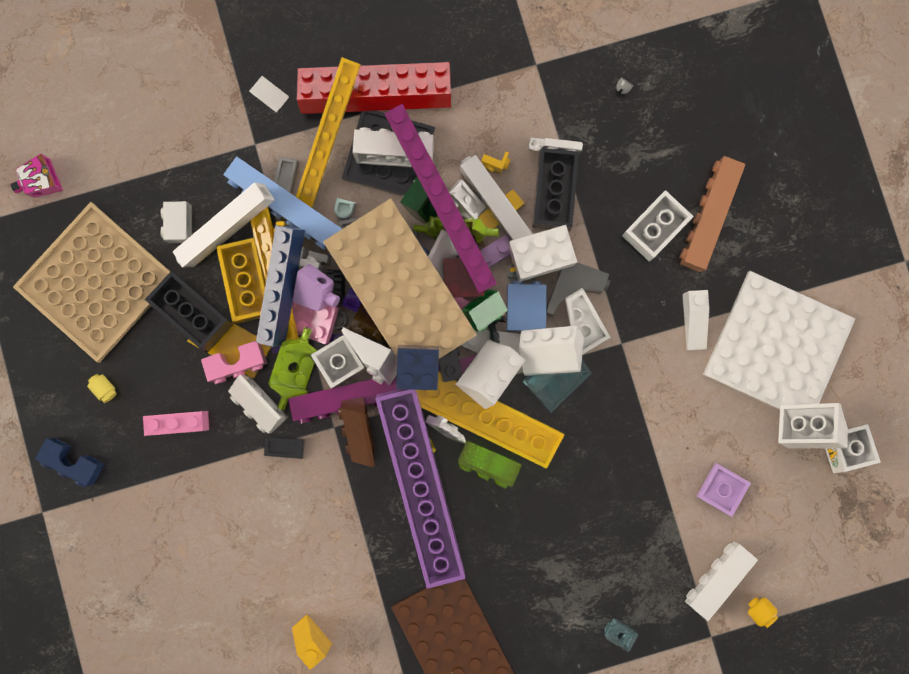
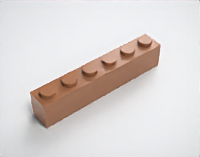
[679,156,746,272]

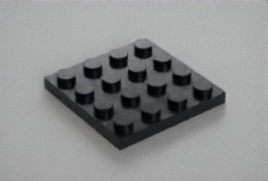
[342,111,435,197]

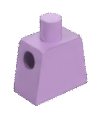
[292,264,340,311]

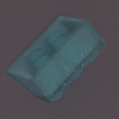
[522,360,592,413]

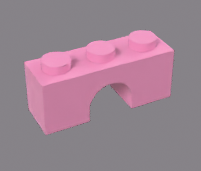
[201,341,268,384]
[143,411,209,436]

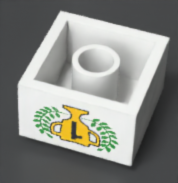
[825,424,881,473]

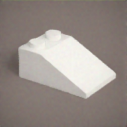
[341,327,397,385]

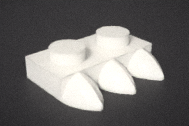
[425,415,466,443]

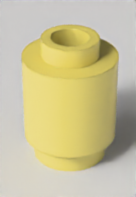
[87,374,117,403]

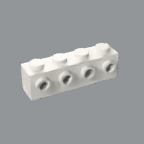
[685,541,758,621]

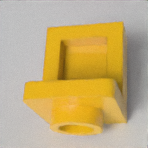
[481,151,511,174]

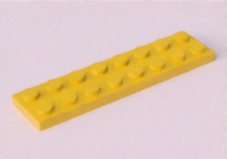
[417,371,564,469]

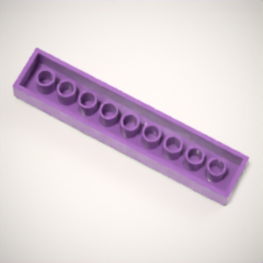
[375,389,465,588]

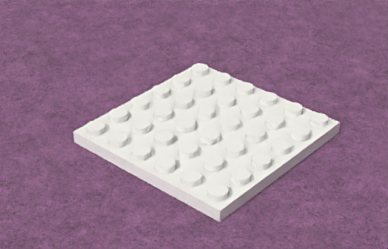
[703,271,855,410]

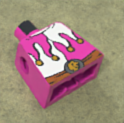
[10,153,63,198]

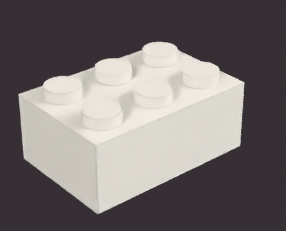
[622,190,694,261]
[508,225,577,282]

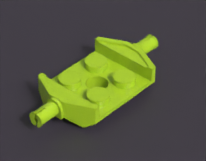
[413,216,499,243]
[268,327,318,410]

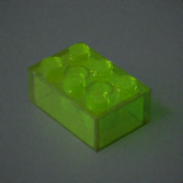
[457,440,522,488]

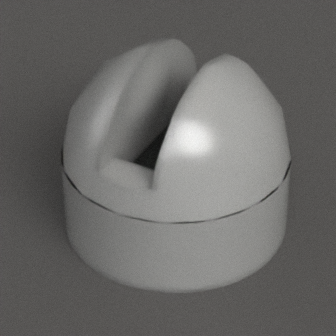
[616,77,633,94]

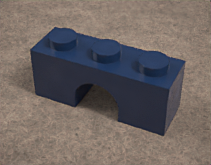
[35,437,105,487]

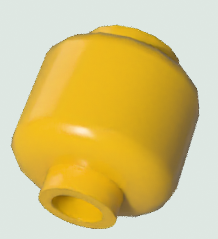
[748,596,778,628]

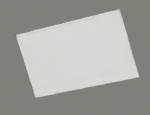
[249,76,289,113]

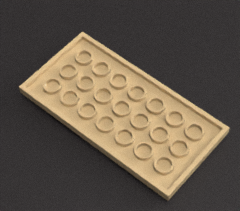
[323,198,477,358]

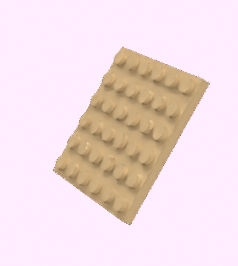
[13,202,171,363]

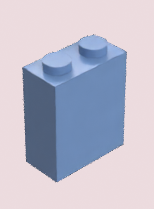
[506,281,546,332]

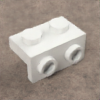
[449,179,486,220]

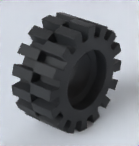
[326,269,345,304]

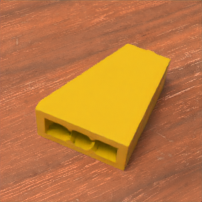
[292,614,333,670]

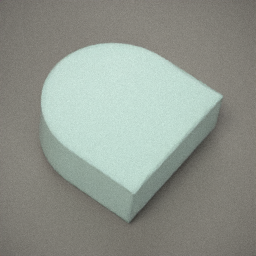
[334,198,356,220]

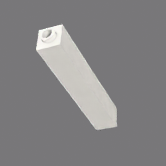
[460,155,533,241]
[173,183,275,267]

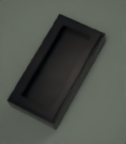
[264,436,305,459]

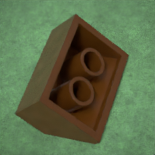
[338,397,375,467]

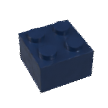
[396,345,439,390]

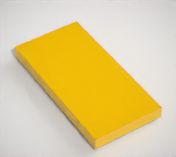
[187,321,272,379]

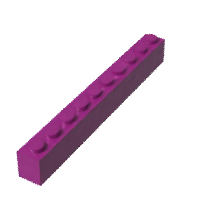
[384,104,497,293]
[288,356,476,424]

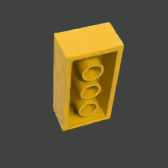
[216,238,265,324]

